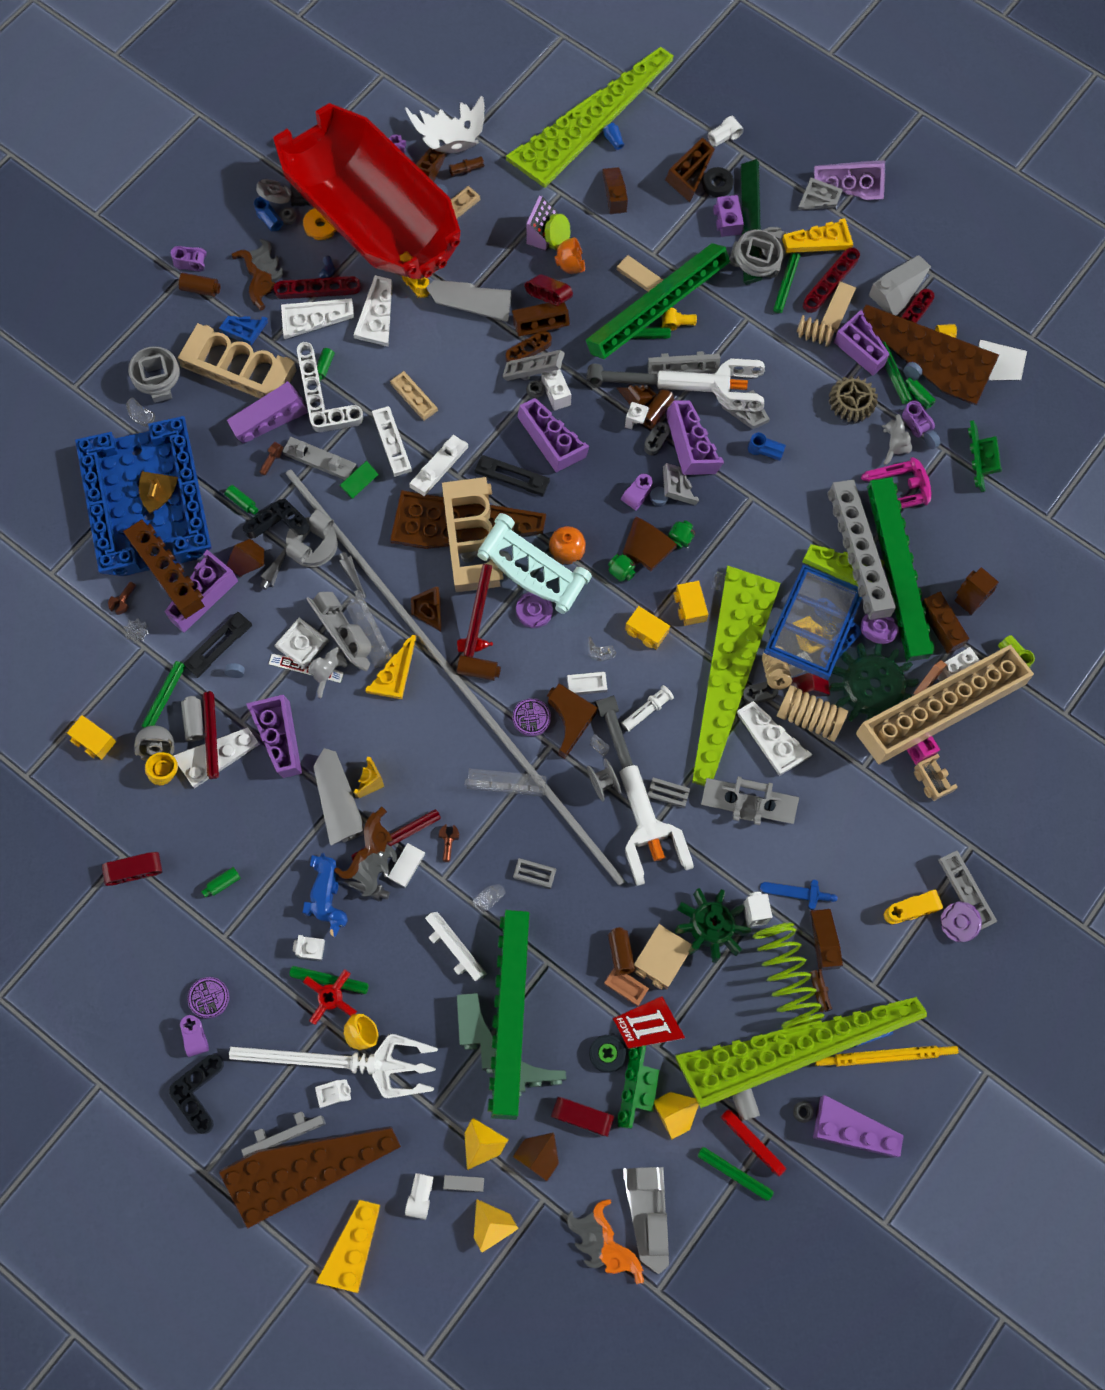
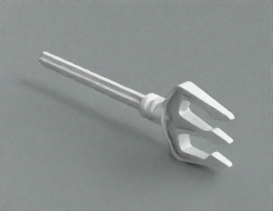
[229,1034,438,1098]

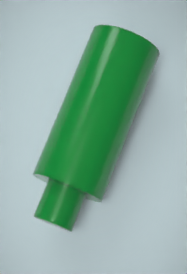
[317,348,335,381]
[905,377,936,409]
[225,485,259,515]
[201,866,241,898]

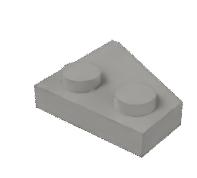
[798,178,843,210]
[722,390,770,429]
[663,463,699,505]

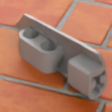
[426,280,511,322]
[306,592,371,671]
[313,748,365,846]
[623,1167,669,1274]

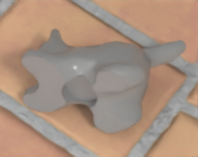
[882,414,912,465]
[308,646,348,699]

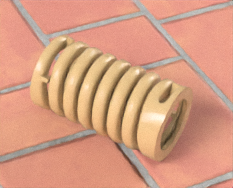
[776,685,848,742]

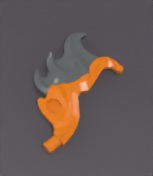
[567,1199,644,1284]

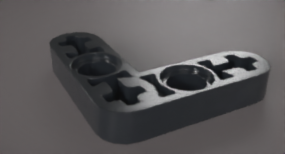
[243,499,310,539]
[169,1054,224,1134]

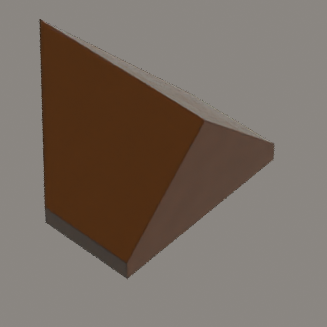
[616,385,657,406]
[226,539,265,578]
[411,587,441,632]
[513,1132,559,1181]

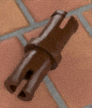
[449,156,485,176]
[809,969,832,1013]

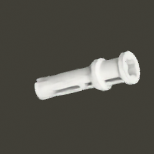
[621,685,674,732]

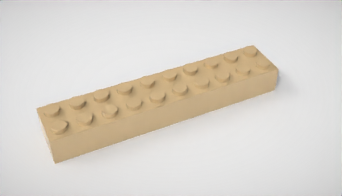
[856,645,1034,764]

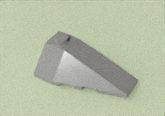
[869,255,931,316]

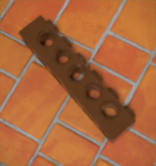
[123,519,205,619]

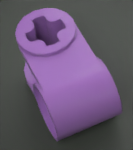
[171,246,207,271]
[902,401,935,438]
[621,474,652,511]
[180,1015,209,1057]

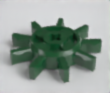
[675,888,751,963]

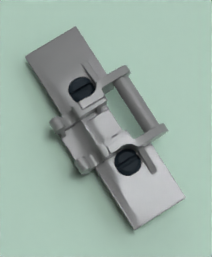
[701,776,799,825]

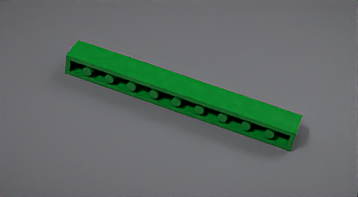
[586,243,730,359]
[867,477,934,662]
[487,910,529,1120]

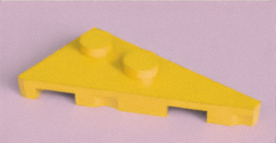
[365,635,416,700]

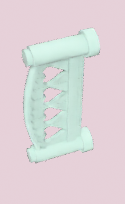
[477,513,592,614]

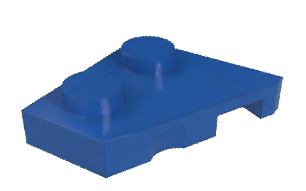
[219,316,268,346]

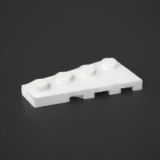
[354,275,392,347]
[281,298,354,340]
[737,701,813,776]
[174,728,260,789]

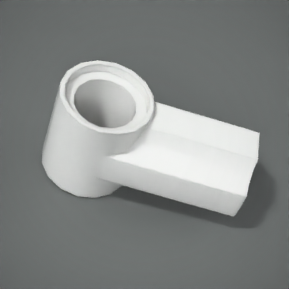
[707,116,744,146]
[405,1173,433,1220]

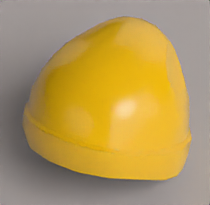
[145,752,178,785]
[344,1014,378,1050]

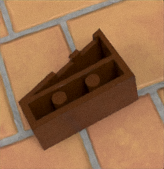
[665,137,715,202]
[954,567,999,615]

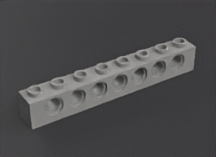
[828,480,896,620]

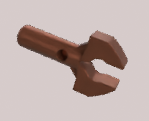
[260,442,283,475]
[108,582,136,615]
[439,824,459,862]

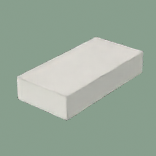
[567,672,607,695]
[388,843,425,888]

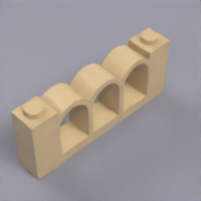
[178,323,297,399]
[442,477,504,592]

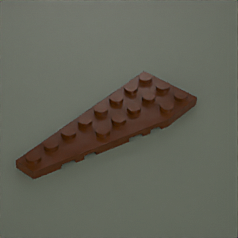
[863,304,999,406]
[390,490,546,549]
[219,1126,401,1229]

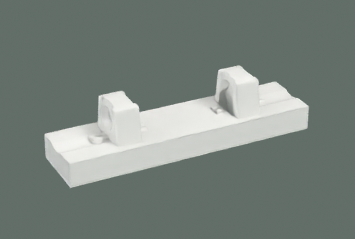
[372,406,412,477]
[410,435,468,496]
[425,912,487,981]

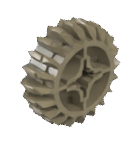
[829,375,878,423]

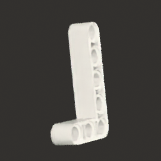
[297,342,363,432]

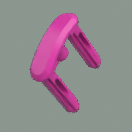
[861,457,931,509]

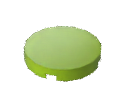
[545,213,570,250]

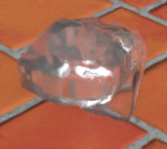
[126,398,155,427]
[587,637,616,661]
[473,884,506,913]

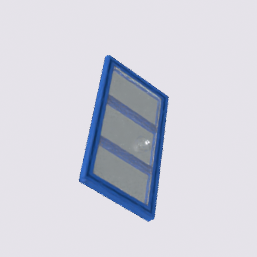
[764,565,862,680]

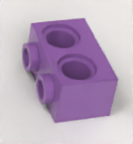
[713,195,744,237]

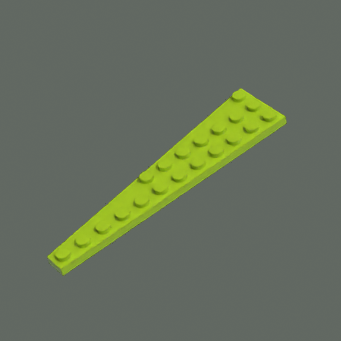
[506,47,674,188]
[692,565,781,787]
[675,997,927,1108]

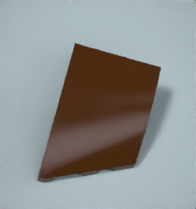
[623,517,677,572]

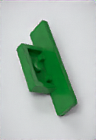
[968,420,1002,492]
[618,1045,659,1129]

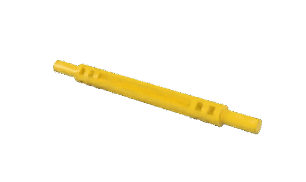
[815,1046,958,1067]

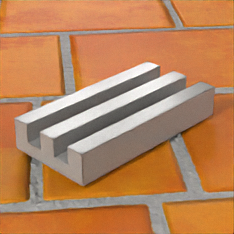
[648,777,690,808]
[513,858,556,889]

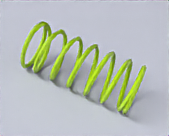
[753,922,825,1029]

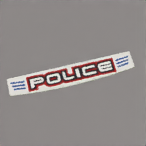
[269,654,343,683]

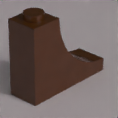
[547,683,597,759]

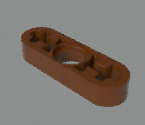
[506,331,552,362]

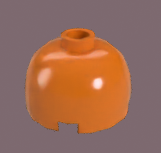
[555,237,585,274]
[549,526,586,565]

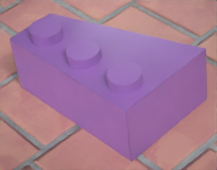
[834,310,889,376]

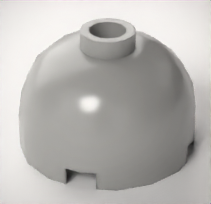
[134,725,174,761]

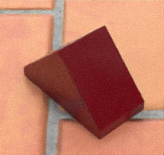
[791,673,830,697]

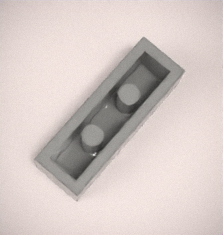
[444,1175,484,1192]

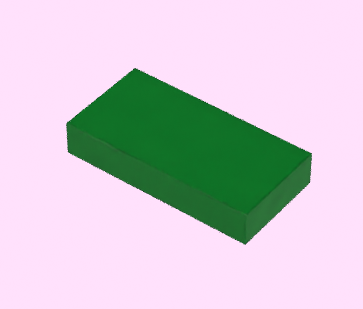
[339,461,379,499]

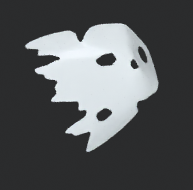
[405,96,484,153]

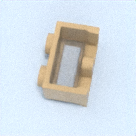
[914,754,958,801]

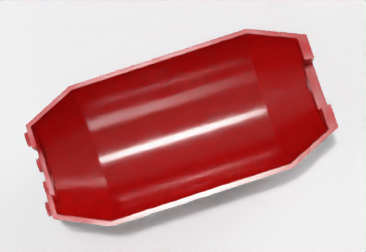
[273,103,460,279]

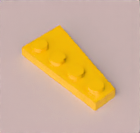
[782,218,853,253]
[316,1200,381,1293]

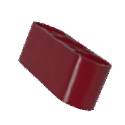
[525,274,573,306]
[102,852,162,886]
[551,1096,614,1137]

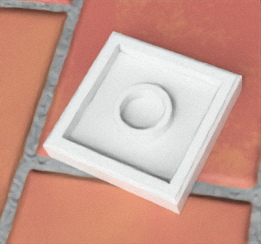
[275,617,329,669]

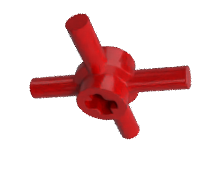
[303,969,357,1025]

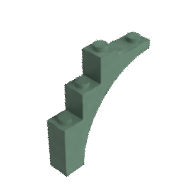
[457,993,566,1097]

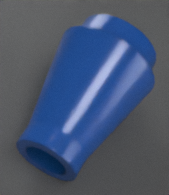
[603,123,625,150]

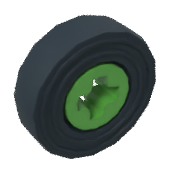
[589,1035,626,1073]

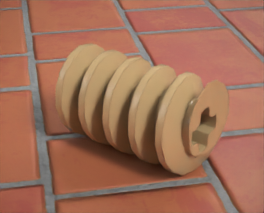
[796,315,836,347]
[762,647,792,690]

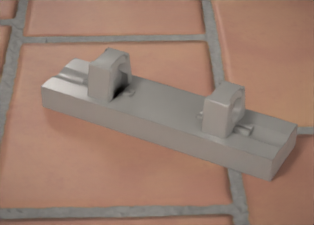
[503,350,565,381]
[648,351,720,375]
[282,437,357,480]
[938,851,997,930]
[242,1112,326,1157]

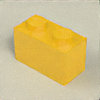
[674,580,708,626]
[625,606,670,650]
[67,715,116,760]

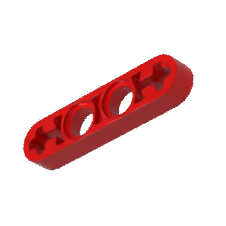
[720,1109,787,1177]

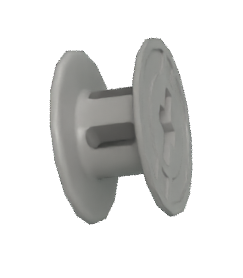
[587,758,621,802]

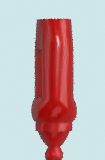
[457,638,493,652]

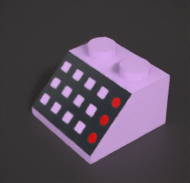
[527,196,559,250]

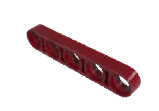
[803,247,860,313]
[274,276,361,299]

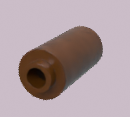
[178,272,221,297]
[643,390,674,429]
[457,655,501,681]
[608,927,635,975]

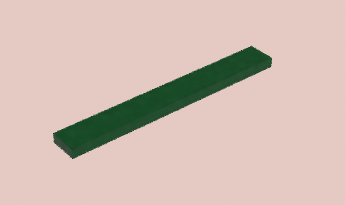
[741,159,762,285]

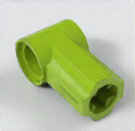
[998,635,1035,668]

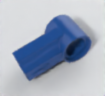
[254,196,283,232]
[748,432,786,461]

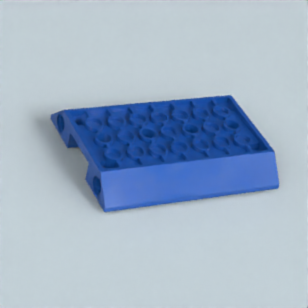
[75,416,212,576]

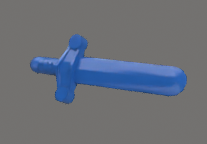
[760,880,838,910]

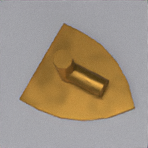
[139,471,178,513]

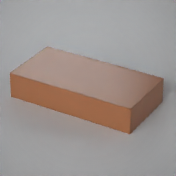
[913,660,947,695]
[604,969,649,1006]

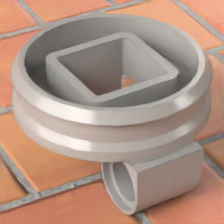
[729,229,783,278]
[128,346,180,403]
[286,510,338,567]

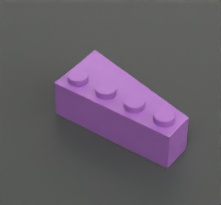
[227,381,308,444]
[517,398,589,472]
[666,401,724,475]
[165,550,238,633]
[246,695,302,778]
[813,1095,904,1158]

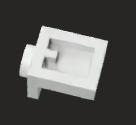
[625,402,649,429]
[293,935,325,960]
[315,1079,351,1108]

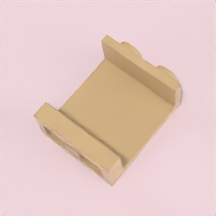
[634,924,692,990]

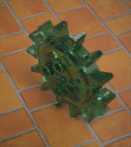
[829,643,919,722]

